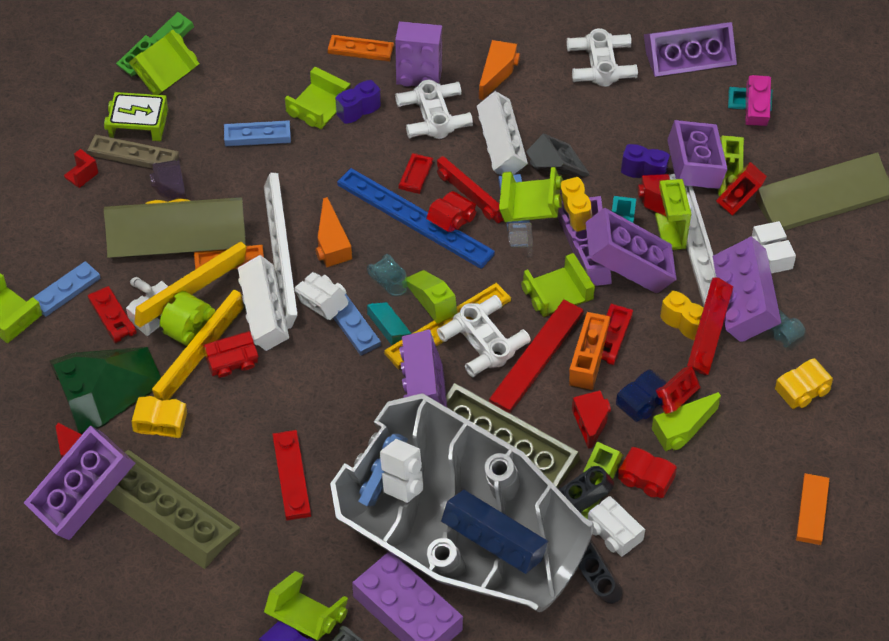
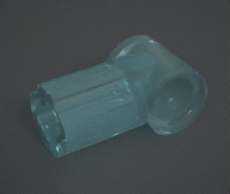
[770,310,805,348]

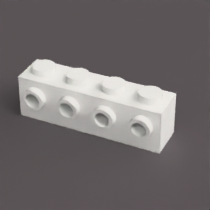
[477,91,528,175]
[238,255,289,351]

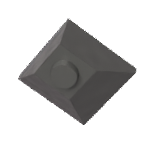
[526,133,590,177]

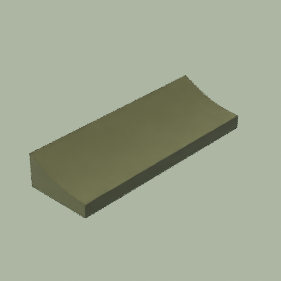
[755,152,889,231]
[104,197,246,258]
[446,383,580,489]
[105,450,240,569]

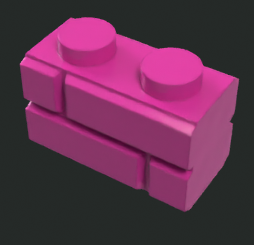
[745,75,771,126]

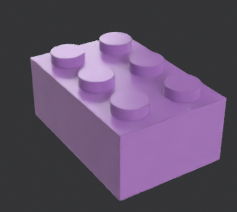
[395,21,442,87]
[667,120,727,189]

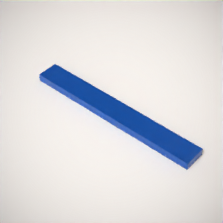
[337,168,495,269]

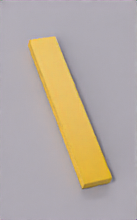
[134,242,247,328]
[384,283,511,369]
[152,290,244,401]

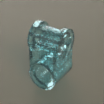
[367,254,407,296]

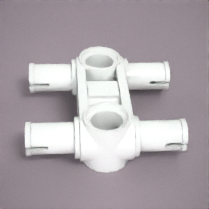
[567,28,638,87]
[395,80,473,139]
[437,295,531,377]

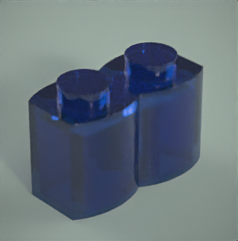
[616,369,667,422]

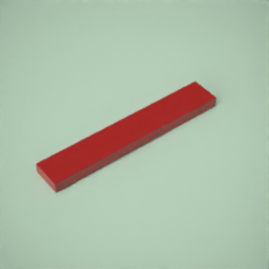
[489,299,584,414]

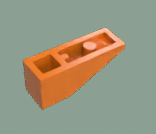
[479,40,520,100]
[315,197,352,268]
[569,312,610,390]

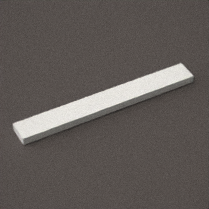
[264,173,297,329]
[669,174,716,305]

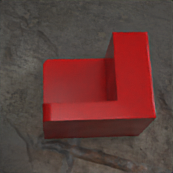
[64,149,98,188]

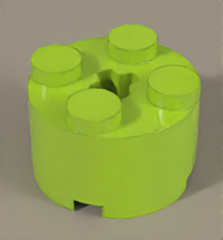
[160,291,215,346]

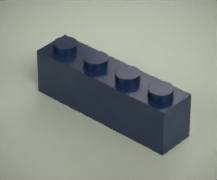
[441,490,548,574]

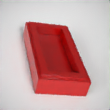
[399,153,433,194]

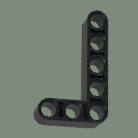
[559,466,623,604]

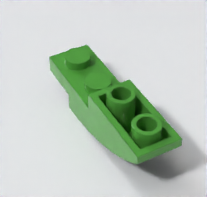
[116,12,194,76]

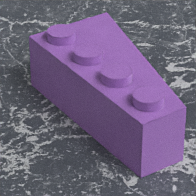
[558,196,612,286]

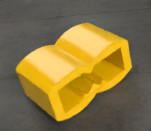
[561,177,592,232]
[660,291,704,340]
[775,358,833,409]
[131,396,187,438]

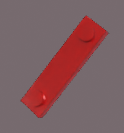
[437,156,504,223]
[687,277,733,375]
[272,430,311,521]

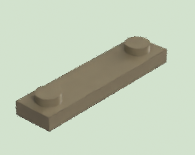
[87,135,179,173]

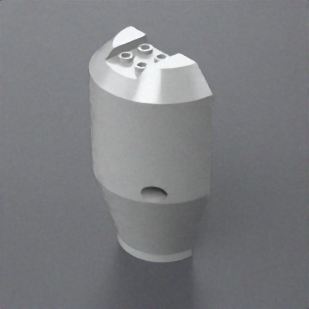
[330,393,594,612]

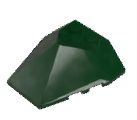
[50,347,161,434]

